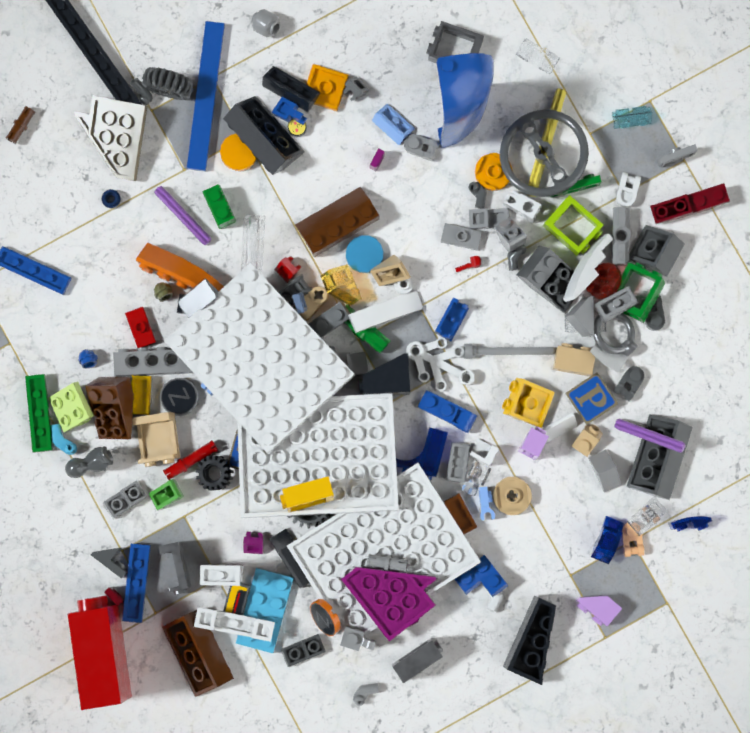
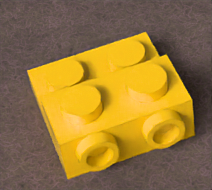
[502,378,555,428]

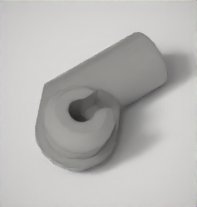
[353,683,379,706]

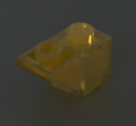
[320,264,362,306]

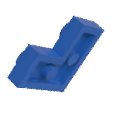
[455,555,508,597]

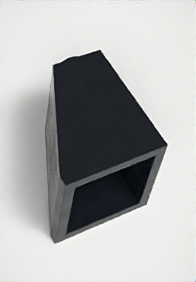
[359,353,410,396]

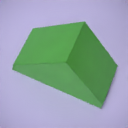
[149,479,184,511]

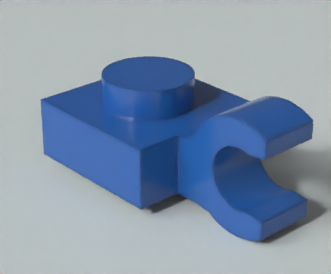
[272,97,307,125]

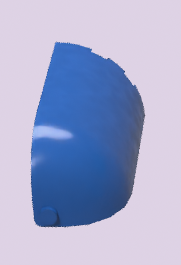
[436,53,494,148]

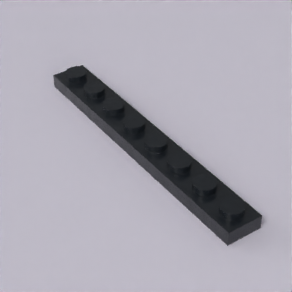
[45,0,142,105]

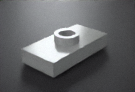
[657,144,698,167]
[441,223,482,251]
[446,442,470,483]

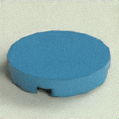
[346,235,383,273]

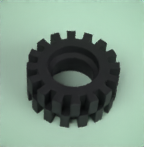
[196,456,234,491]

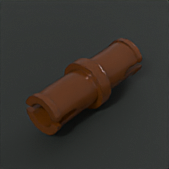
[5,106,36,144]

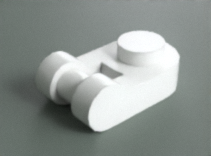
[616,172,641,207]

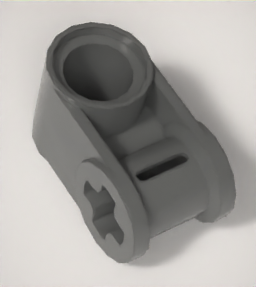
[278,274,313,306]

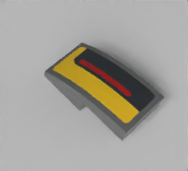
[223,582,251,615]

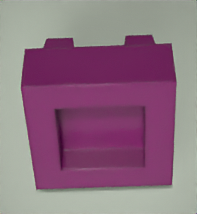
[243,531,264,554]

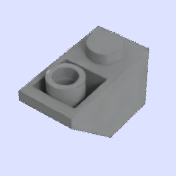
[495,218,527,252]

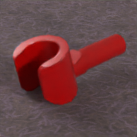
[455,256,481,272]

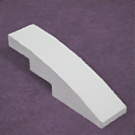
[563,233,613,302]
[348,291,423,333]

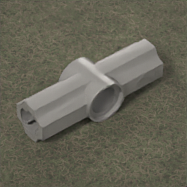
[611,207,631,266]

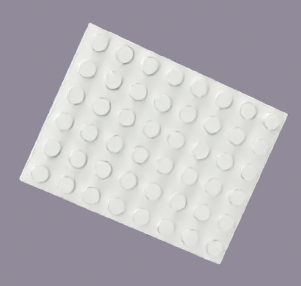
[165,263,355,455]
[237,393,399,518]
[287,463,481,636]

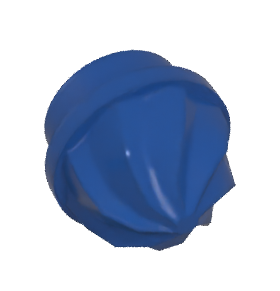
[78,349,98,369]

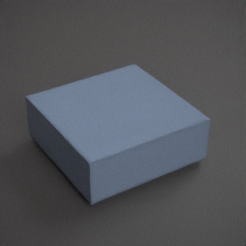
[292,292,308,314]

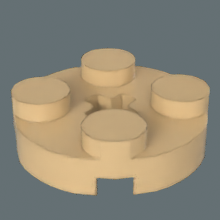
[493,477,532,515]

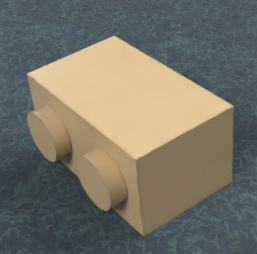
[552,343,595,376]

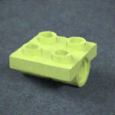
[48,381,94,432]

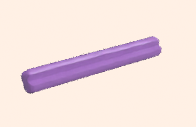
[154,186,211,245]
[614,419,685,453]

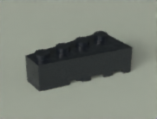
[503,595,556,685]

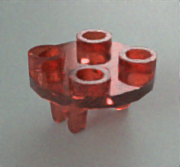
[586,263,622,300]

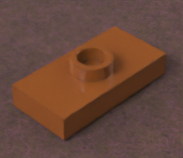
[443,493,477,534]

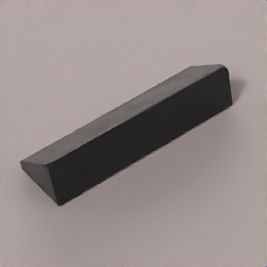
[262,66,320,112]
[269,529,309,588]

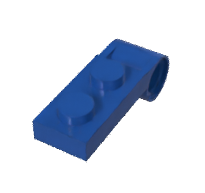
[418,390,477,433]

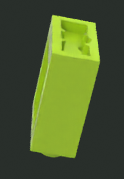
[543,195,604,256]

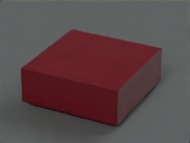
[104,587,124,606]

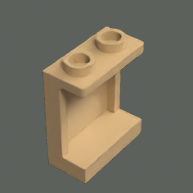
[132,412,180,467]

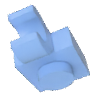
[478,487,495,520]

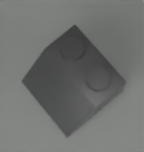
[629,225,685,277]

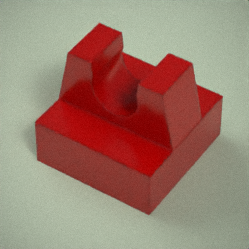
[274,256,301,283]

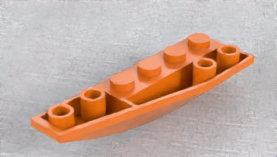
[136,243,224,291]

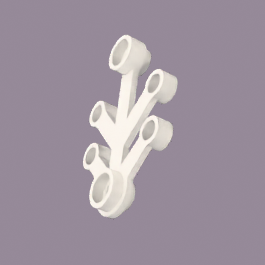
[406,337,475,392]

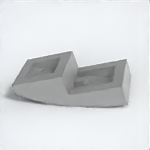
[469,208,509,229]

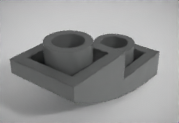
[281,634,326,667]

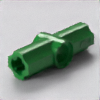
[344,304,391,353]

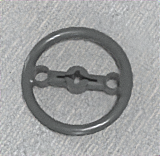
[499,109,589,197]

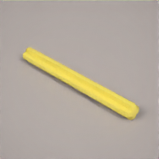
[527,88,566,197]

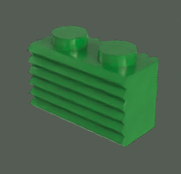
[202,184,236,229]

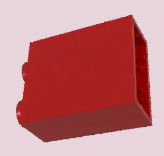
[67,595,132,710]

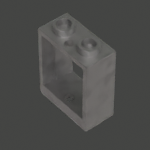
[426,21,484,63]
[392,638,443,683]

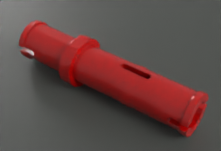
[163,440,219,480]

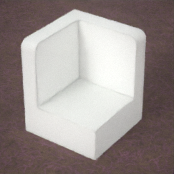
[469,439,499,466]

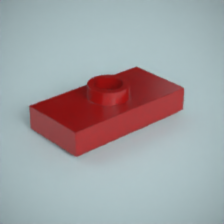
[125,307,156,348]

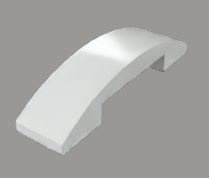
[194,607,275,642]

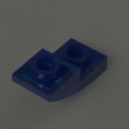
[668,516,712,532]

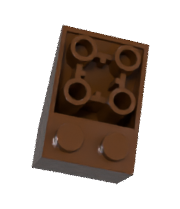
[85,377,134,439]

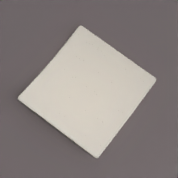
[590,336,629,372]

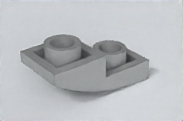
[102,480,147,519]

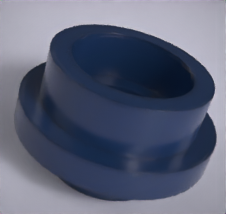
[101,189,121,209]

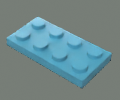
[236,568,294,653]

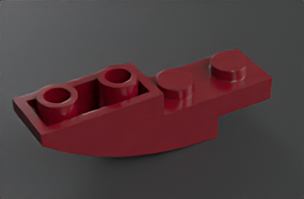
[650,183,730,224]

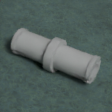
[367,554,408,572]

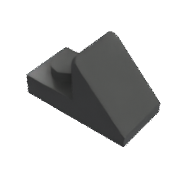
[91,548,128,578]

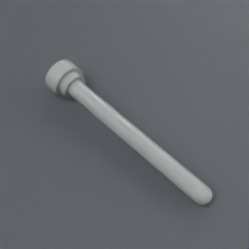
[464,344,556,359]

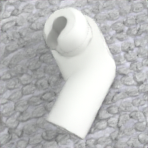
[487,591,503,613]

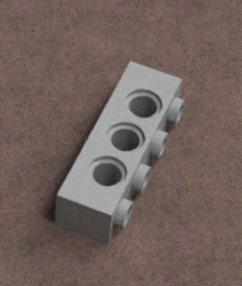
[113,347,193,377]

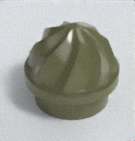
[154,282,173,302]

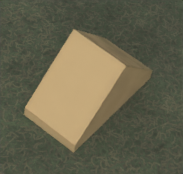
[370,255,411,286]

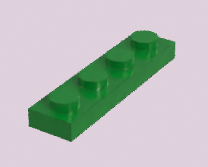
[25,374,53,453]

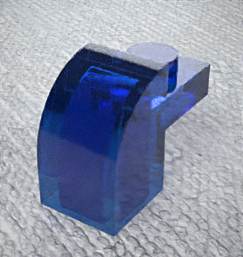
[591,516,624,564]

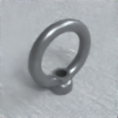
[593,313,638,356]

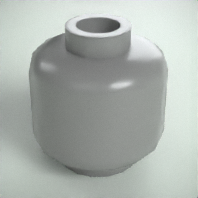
[251,9,280,37]

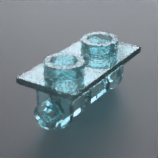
[612,106,653,129]

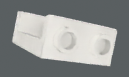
[200,564,243,586]

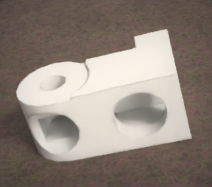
[503,190,541,223]

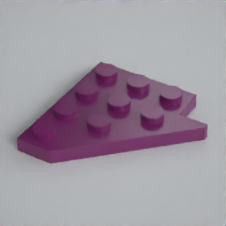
[341,567,437,642]

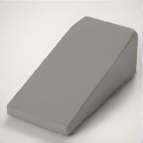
[595,286,638,323]

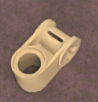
[293,286,329,321]

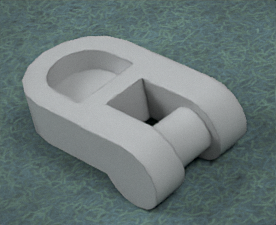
[404,134,440,161]

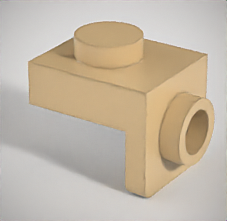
[572,424,603,457]

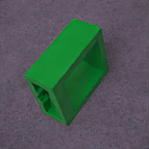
[610,262,665,323]

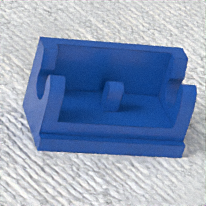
[435,297,469,342]

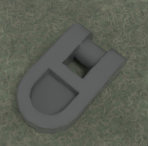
[641,295,665,331]
[613,366,644,402]

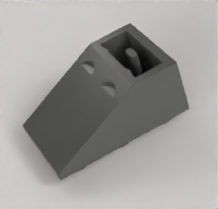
[517,245,575,313]

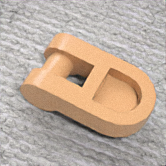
[621,522,644,557]

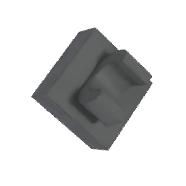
[343,76,369,101]

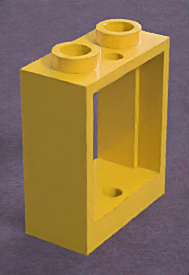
[279,476,334,513]

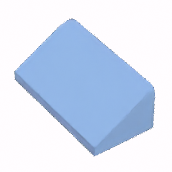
[372,104,415,145]

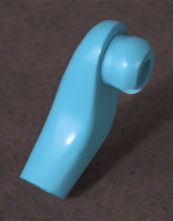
[50,424,77,455]

